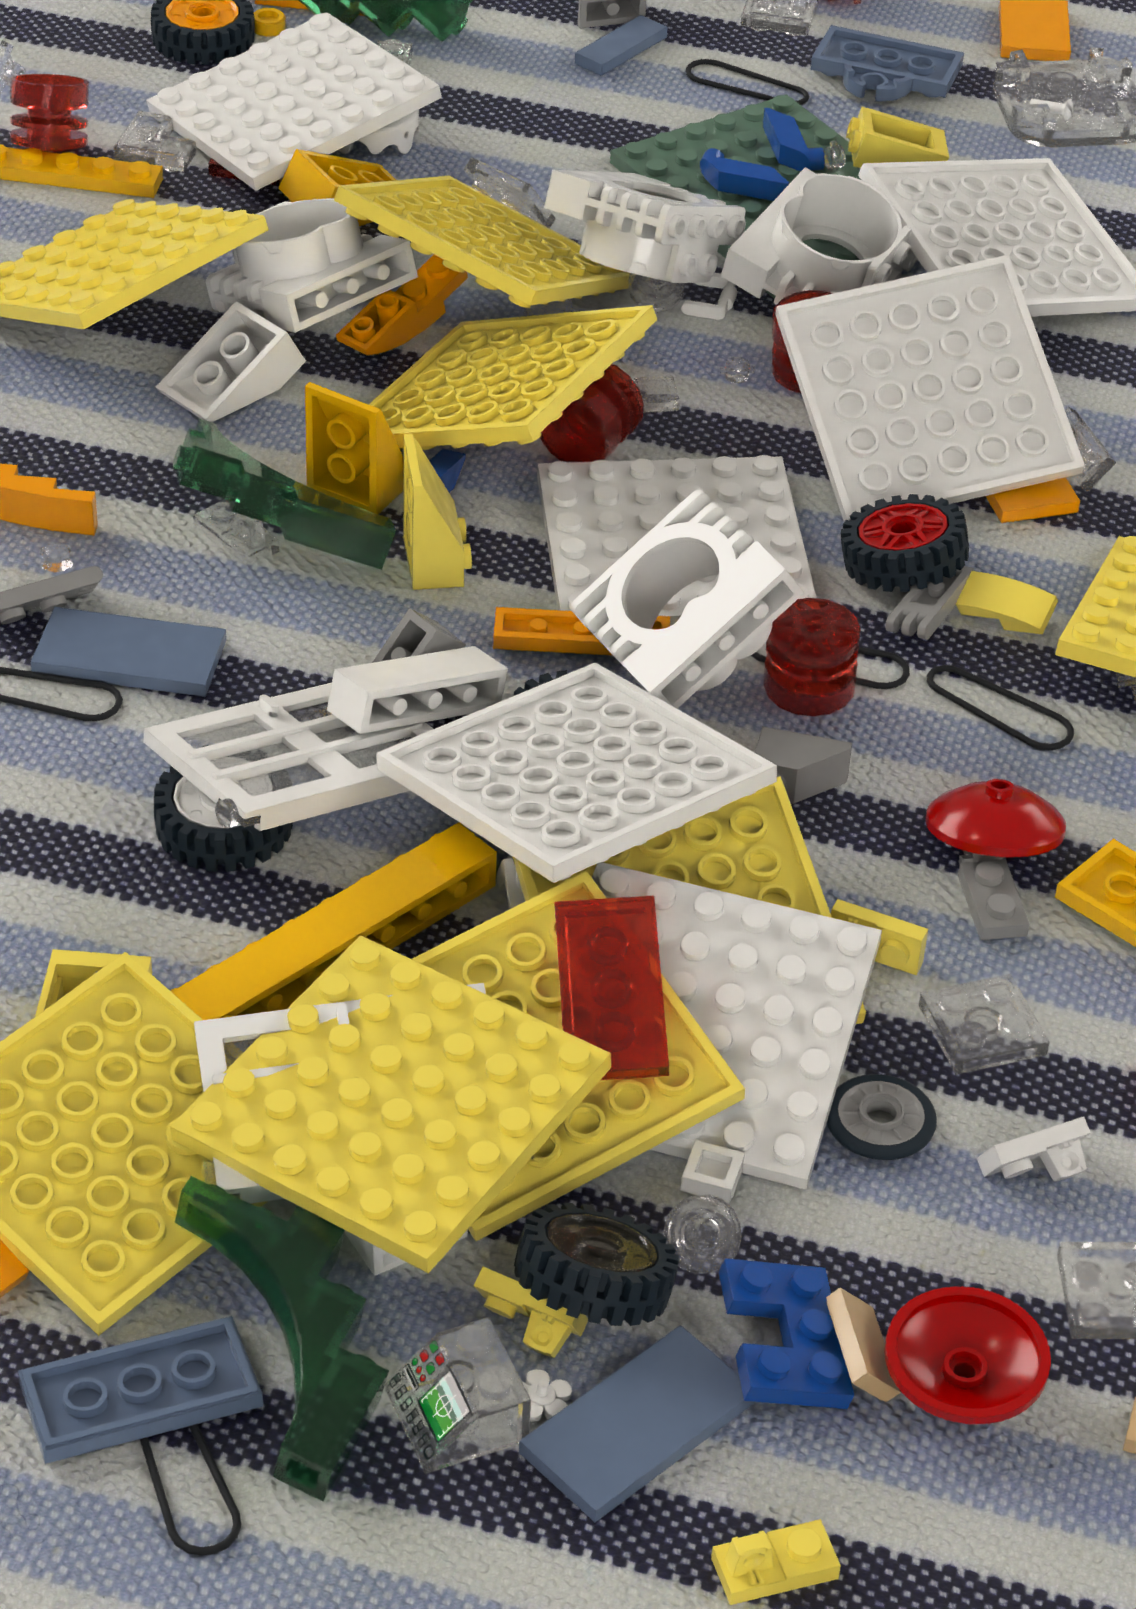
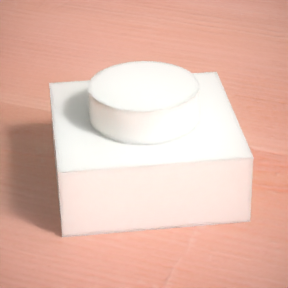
[680,1140,745,1203]

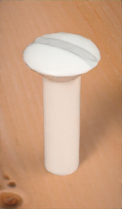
[1029,98,1073,120]

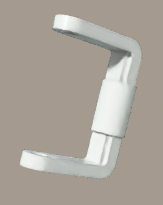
[681,273,737,320]

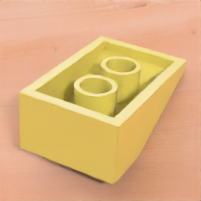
[403,434,472,590]

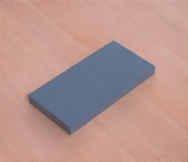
[31,607,226,697]
[18,1316,263,1464]
[519,1325,756,1523]

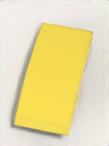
[956,571,1058,635]

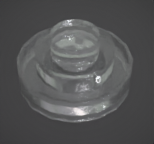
[628,273,685,313]
[664,1195,742,1274]

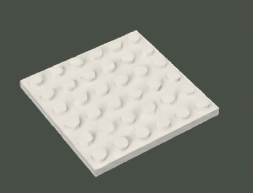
[146,12,442,191]
[858,158,1136,317]
[775,254,1085,522]
[537,455,820,626]
[376,662,777,883]
[592,862,882,1190]

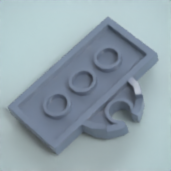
[810,25,964,102]

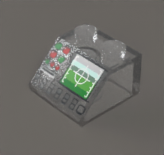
[385,1317,531,1474]

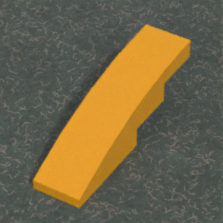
[0,464,98,536]

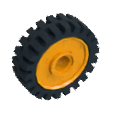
[151,0,255,65]

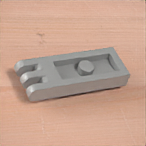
[0,566,103,624]
[885,566,974,640]

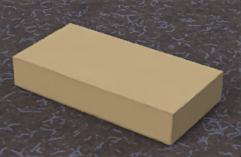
[826,1287,901,1402]

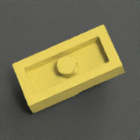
[831,899,928,976]
[474,1266,588,1358]
[711,1519,841,1605]

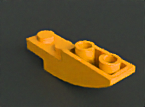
[336,254,468,355]

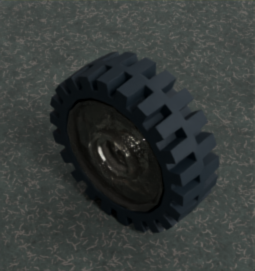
[514,1203,679,1326]

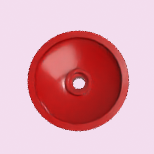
[926,779,1066,857]
[884,1286,1051,1424]

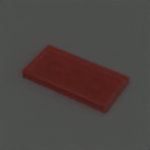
[554,895,669,1080]

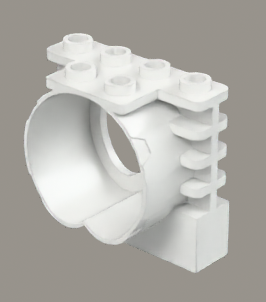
[721,168,917,306]
[544,170,746,283]
[206,198,418,333]
[570,489,804,709]

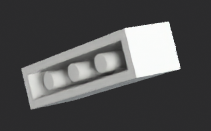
[327,646,508,734]

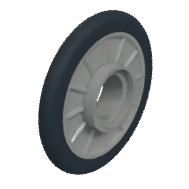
[827,1074,937,1160]

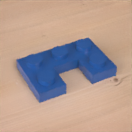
[718,1258,854,1409]

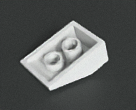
[156,301,306,424]

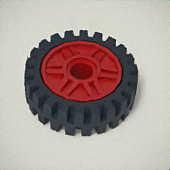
[841,494,969,592]

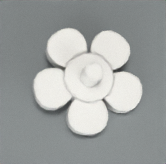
[508,1369,572,1422]

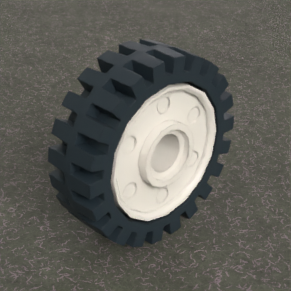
[154,751,293,872]

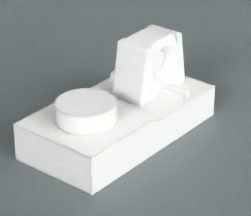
[977,1117,1091,1182]

